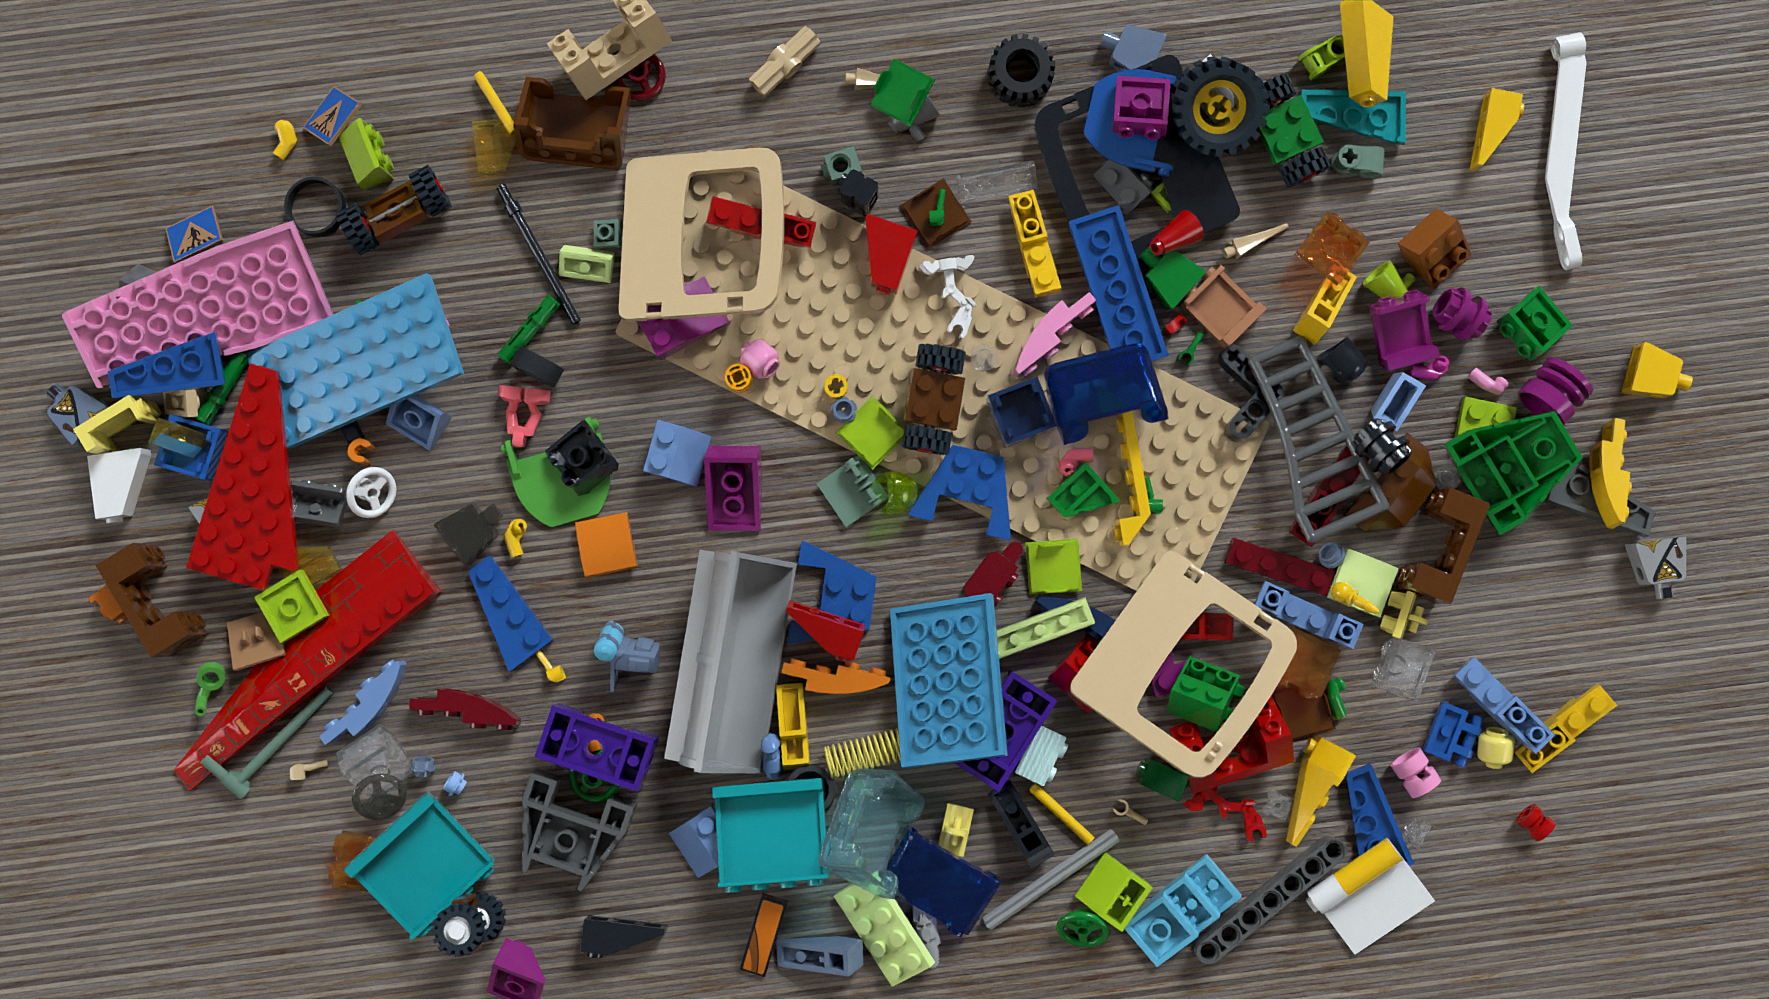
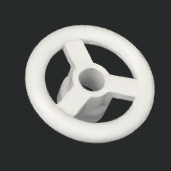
[346,467,397,518]

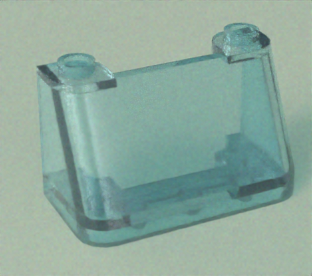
[818,769,926,899]

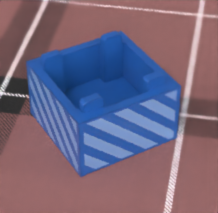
[154,414,229,481]

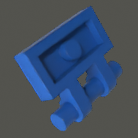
[1422,701,1484,768]

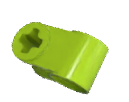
[1297,35,1345,81]

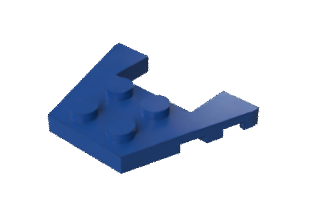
[909,445,1011,541]
[787,541,877,644]

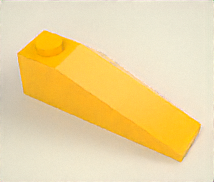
[1286,735,1356,847]

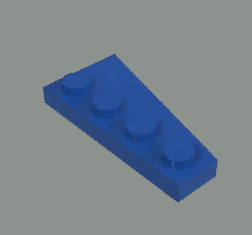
[107,331,226,398]
[468,555,554,672]

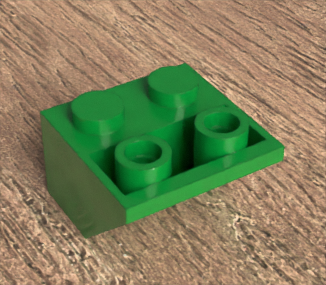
[1166,656,1240,732]

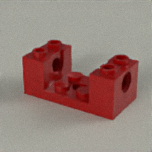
[1169,696,1295,794]

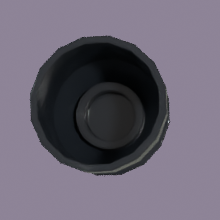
[1316,337,1367,384]

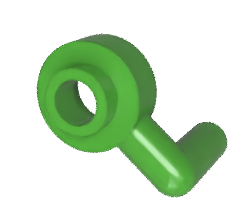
[195,662,225,716]

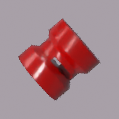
[1516,804,1556,842]

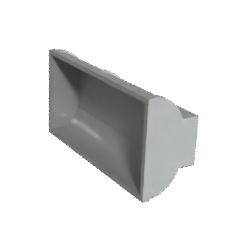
[664,550,797,773]

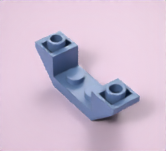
[1255,581,1364,649]

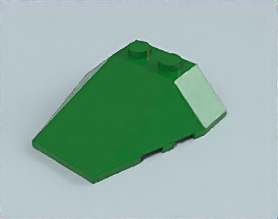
[1444,411,1583,535]

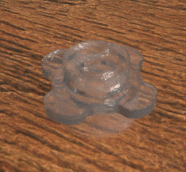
[1262,790,1293,821]

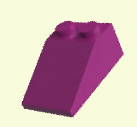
[638,276,730,360]
[704,446,762,531]

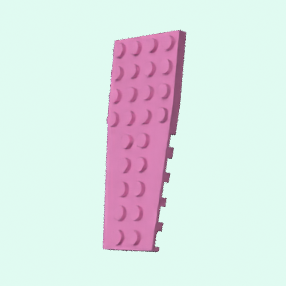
[62,220,333,388]

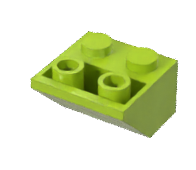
[339,118,394,190]
[1074,852,1153,932]

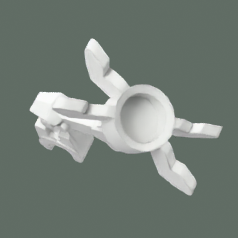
[919,255,977,339]

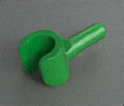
[929,189,946,226]
[1178,332,1204,366]
[1145,477,1163,514]

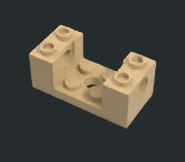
[547,0,672,100]

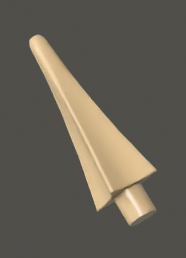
[845,68,880,90]
[1222,223,1289,260]

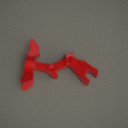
[1184,786,1267,842]

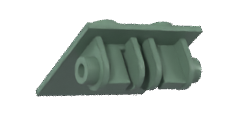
[817,456,889,527]

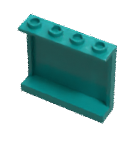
[712,778,830,893]
[344,791,495,940]

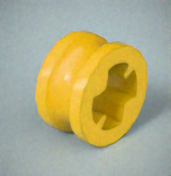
[824,374,848,399]

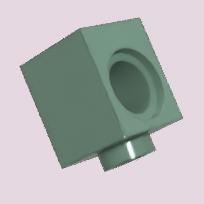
[821,146,862,186]

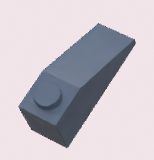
[776,936,863,977]

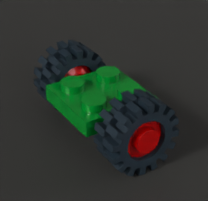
[1257,74,1331,188]

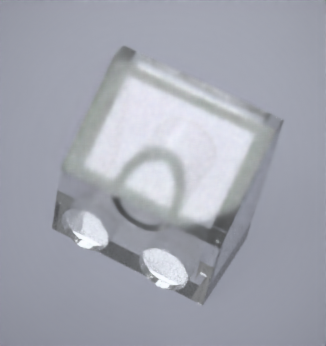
[1372,638,1436,701]
[336,723,414,802]

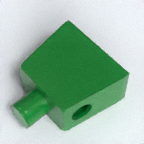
[1139,246,1206,310]

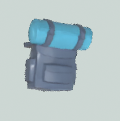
[594,620,660,692]

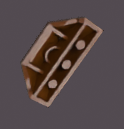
[1343,433,1437,532]

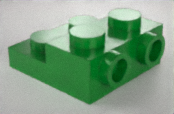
[1497,286,1573,361]

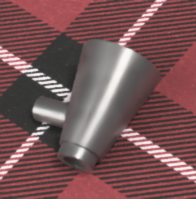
[887,95,941,142]

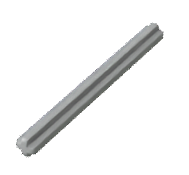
[982,829,1119,930]

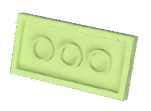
[834,871,935,987]

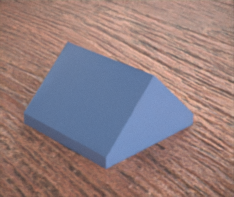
[386,395,452,451]

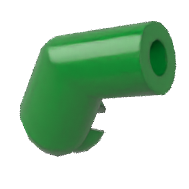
[1327,677,1347,719]

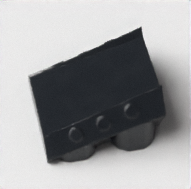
[545,420,619,496]

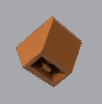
[1398,209,1472,289]

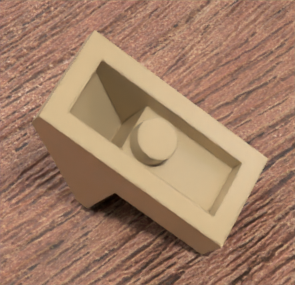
[163,387,206,417]

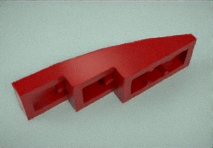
[1181,613,1234,640]

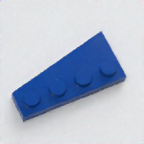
[1346,763,1414,866]

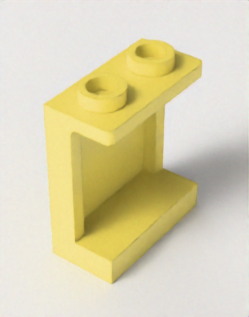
[73,395,163,454]

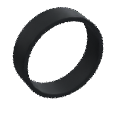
[284,177,346,237]

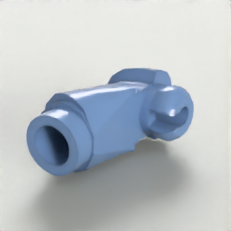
[761,733,783,779]

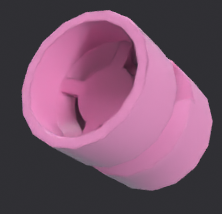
[1390,747,1441,798]

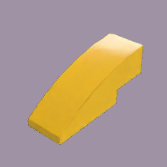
[776,683,810,771]

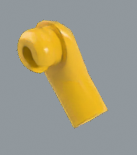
[273,120,297,160]
[504,519,527,558]

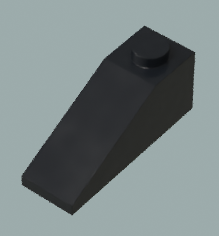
[988,780,1055,869]
[580,915,668,958]

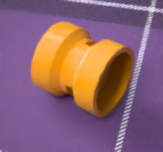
[724,363,753,393]

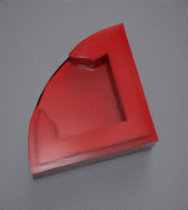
[1161,314,1187,337]

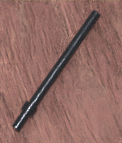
[496,184,581,325]

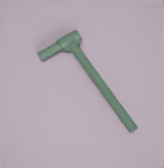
[200,686,333,799]

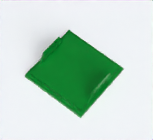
[870,58,935,127]

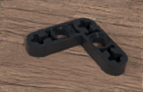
[1218,345,1284,442]

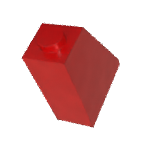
[866,214,917,296]

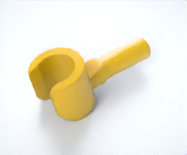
[535,650,566,683]

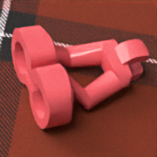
[498,385,551,447]

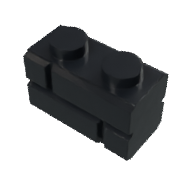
[837,169,879,217]

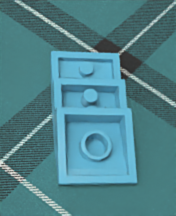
[1125,853,1242,967]

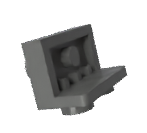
[1093,160,1156,214]
[291,480,348,528]

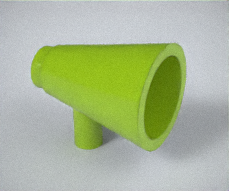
[1362,260,1415,299]

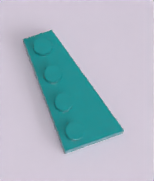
[1299,90,1406,146]

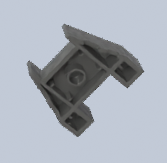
[522,768,638,891]

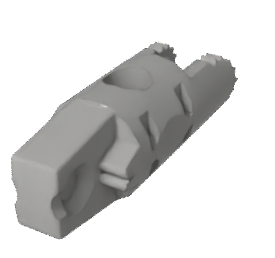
[912,897,941,969]

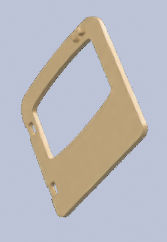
[619,147,784,322]
[1070,551,1297,778]

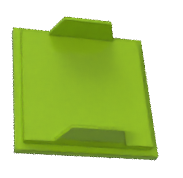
[835,396,905,470]
[1025,539,1082,595]

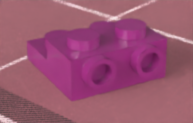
[1112,76,1171,140]

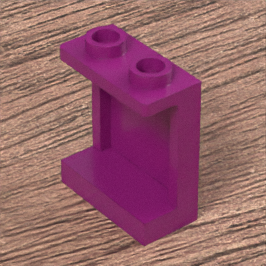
[1369,290,1440,371]

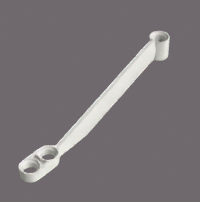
[1545,32,1587,270]

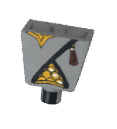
[1625,536,1686,599]

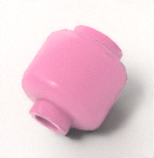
[740,339,780,379]

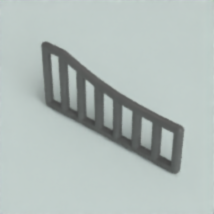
[1247,336,1389,543]

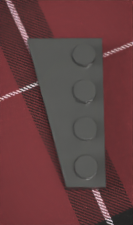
[1545,464,1656,538]

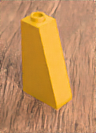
[1340,0,1394,108]

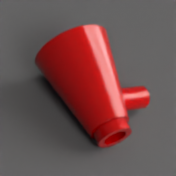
[1149,210,1203,256]

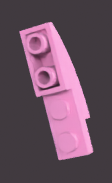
[1014,292,1096,377]

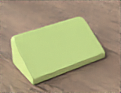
[559,245,615,283]

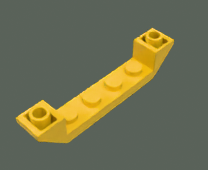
[1090,387,1151,546]

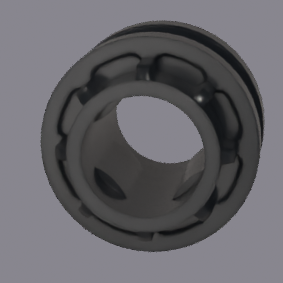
[1353,418,1412,475]

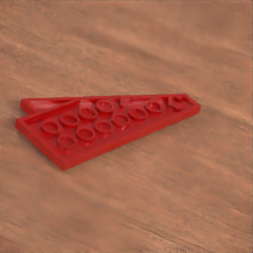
[186,363,299,590]

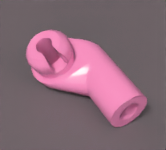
[1468,368,1508,395]

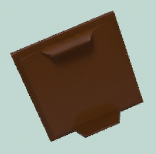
[900,178,971,250]
[1271,678,1336,741]

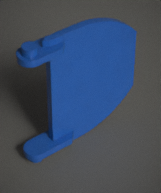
[1084,69,1183,177]

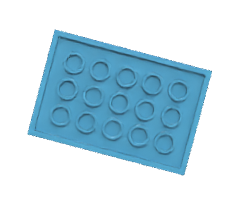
[890,593,1008,769]

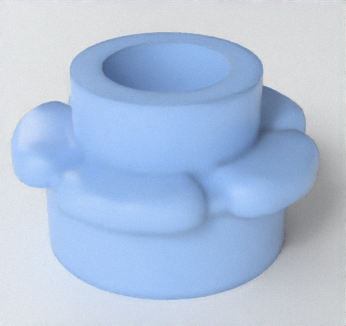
[443,771,467,796]

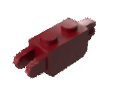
[963,541,1023,608]

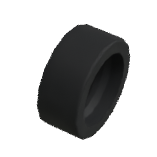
[510,346,564,388]
[787,765,835,813]

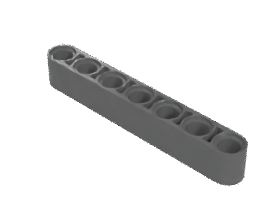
[1192,836,1347,964]

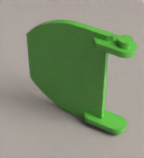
[501,416,611,527]

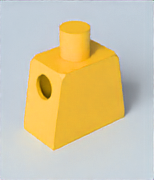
[1621,342,1693,398]

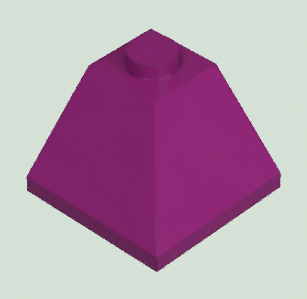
[487,938,546,999]

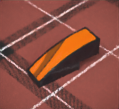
[740,893,788,977]

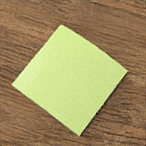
[1327,548,1399,618]

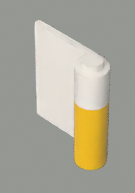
[1306,838,1435,954]

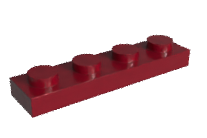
[1224,538,1335,596]

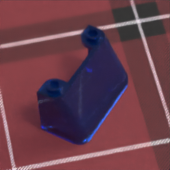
[1044,343,1169,445]
[878,824,1002,937]

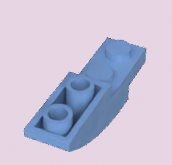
[1453,657,1555,754]
[319,660,407,745]

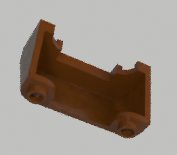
[513,77,631,169]

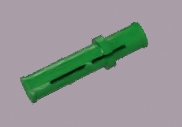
[497,294,561,364]
[195,352,249,425]

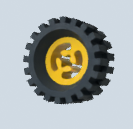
[1169,56,1270,157]

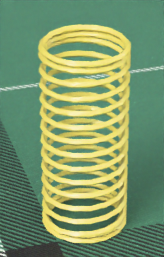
[824,727,901,779]

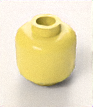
[1477,727,1515,769]

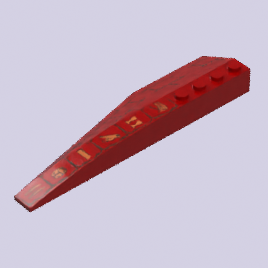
[173,530,442,791]

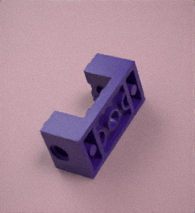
[954,670,1058,792]
[535,703,660,791]

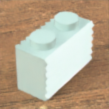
[1013,726,1068,786]

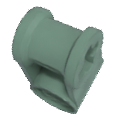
[1331,145,1385,178]

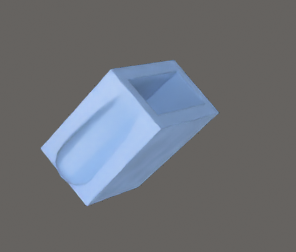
[1371,372,1426,431]

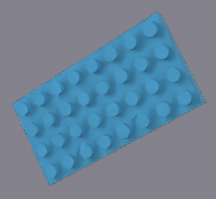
[246,273,464,450]

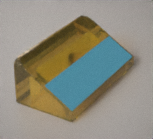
[148,418,209,459]

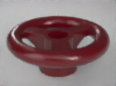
[615,54,666,101]

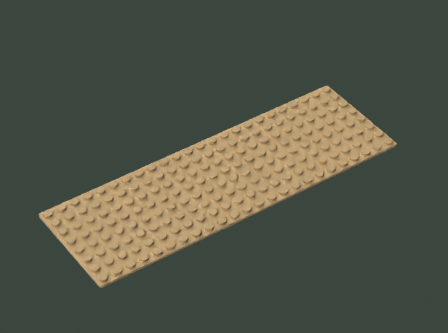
[616,150,1269,591]

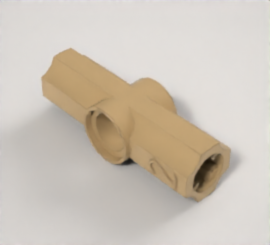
[749,26,821,97]

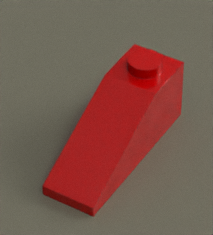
[786,600,865,661]

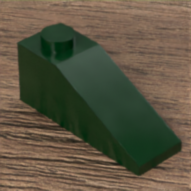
[1135,757,1189,802]

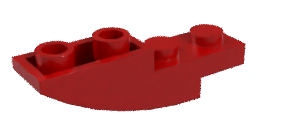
[706,196,817,248]

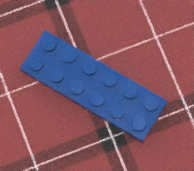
[1068,205,1169,373]

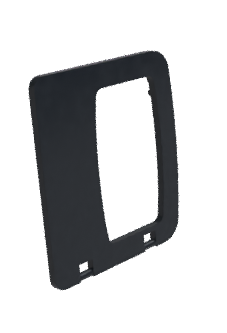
[1034,55,1240,261]

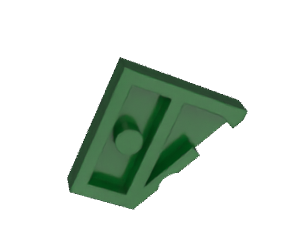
[1046,462,1120,518]

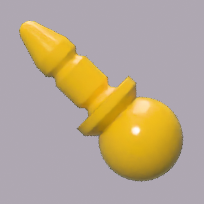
[1331,582,1379,614]

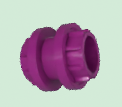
[1432,287,1492,340]

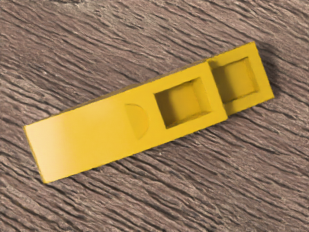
[1008,190,1061,298]
[1589,418,1632,529]
[1514,683,1617,773]

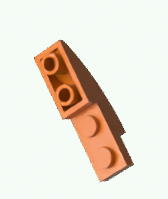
[781,658,890,694]

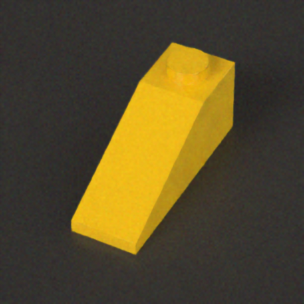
[1470,88,1524,171]
[1293,263,1357,345]

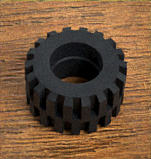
[988,34,1056,107]

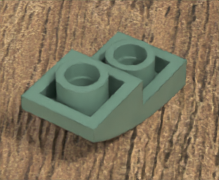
[594,219,623,248]

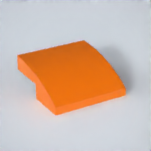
[575,512,638,578]

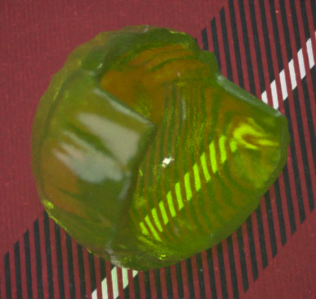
[875,471,918,514]

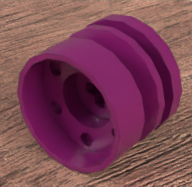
[1518,357,1594,425]

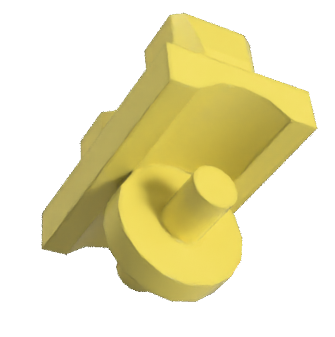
[1380,591,1428,641]
[937,803,974,857]

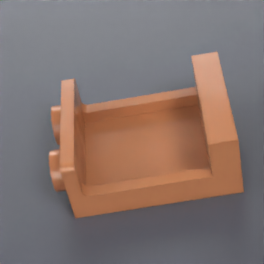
[1180,265,1267,348]

